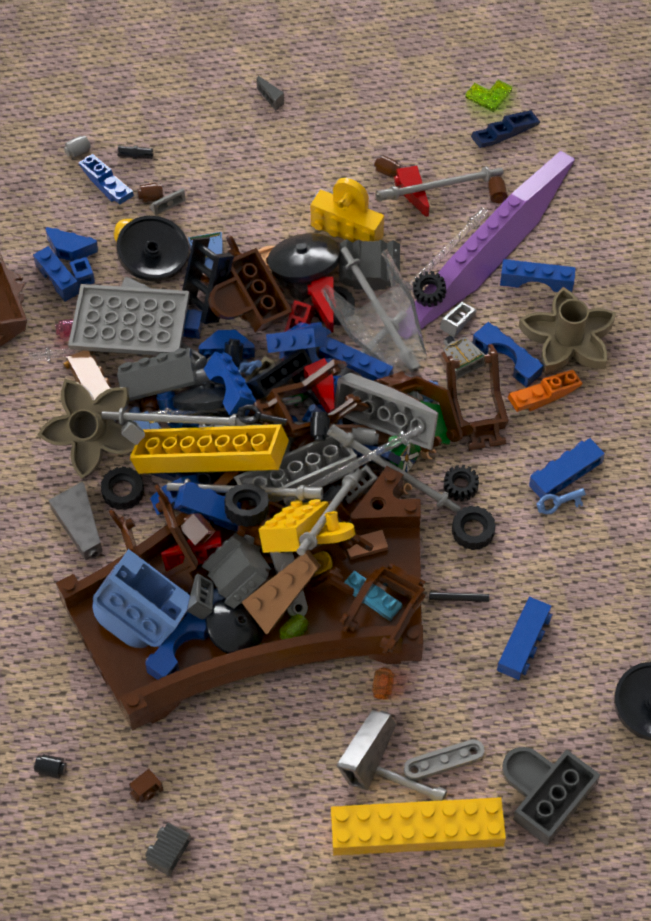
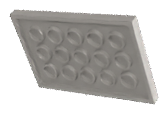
[68,284,190,355]

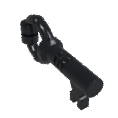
[236,405,287,426]

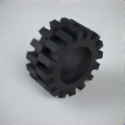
[413,271,447,307]
[443,465,479,502]

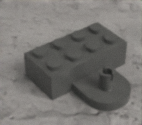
[502,747,600,846]

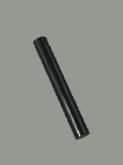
[429,592,489,602]

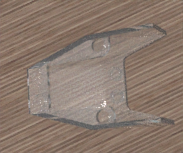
[321,248,427,374]

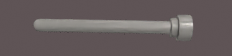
[375,766,447,801]

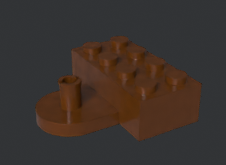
[208,248,292,333]

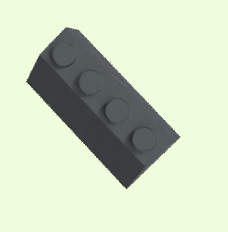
[117,348,197,401]

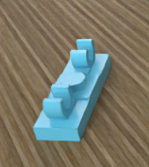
[344,571,402,621]

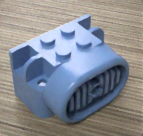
[93,549,190,648]

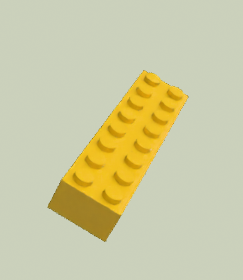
[130,424,289,474]
[331,797,506,856]

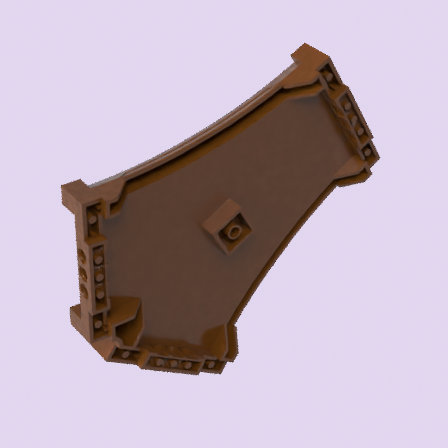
[56,421,423,731]

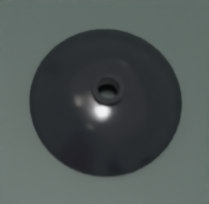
[205,599,264,654]

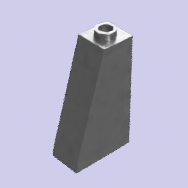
[49,481,102,561]
[337,710,396,790]

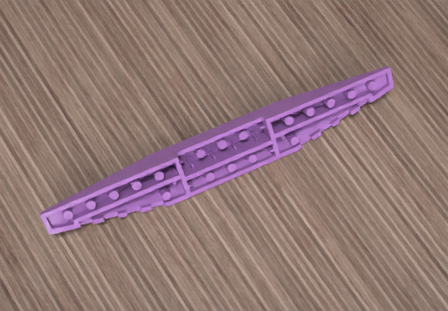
[397,151,575,340]

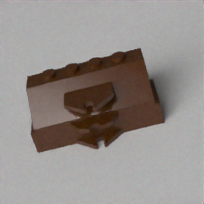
[0,253,27,347]

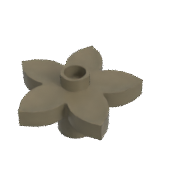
[519,287,616,373]
[37,379,135,479]

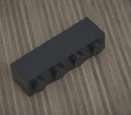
[246,349,312,400]

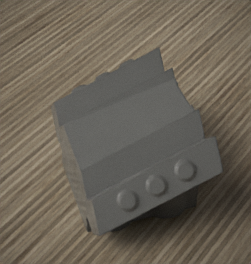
[339,239,400,290]
[201,533,271,608]

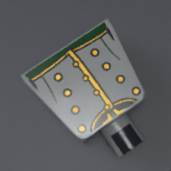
[443,335,485,380]

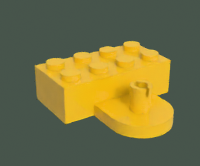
[310,178,384,243]
[259,499,355,553]

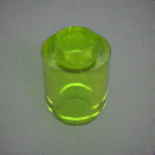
[279,614,309,640]

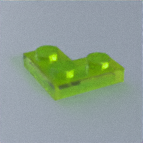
[465,79,512,112]

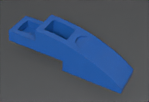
[78,154,134,204]

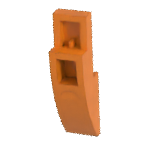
[507,369,583,412]

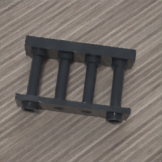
[182,237,234,324]

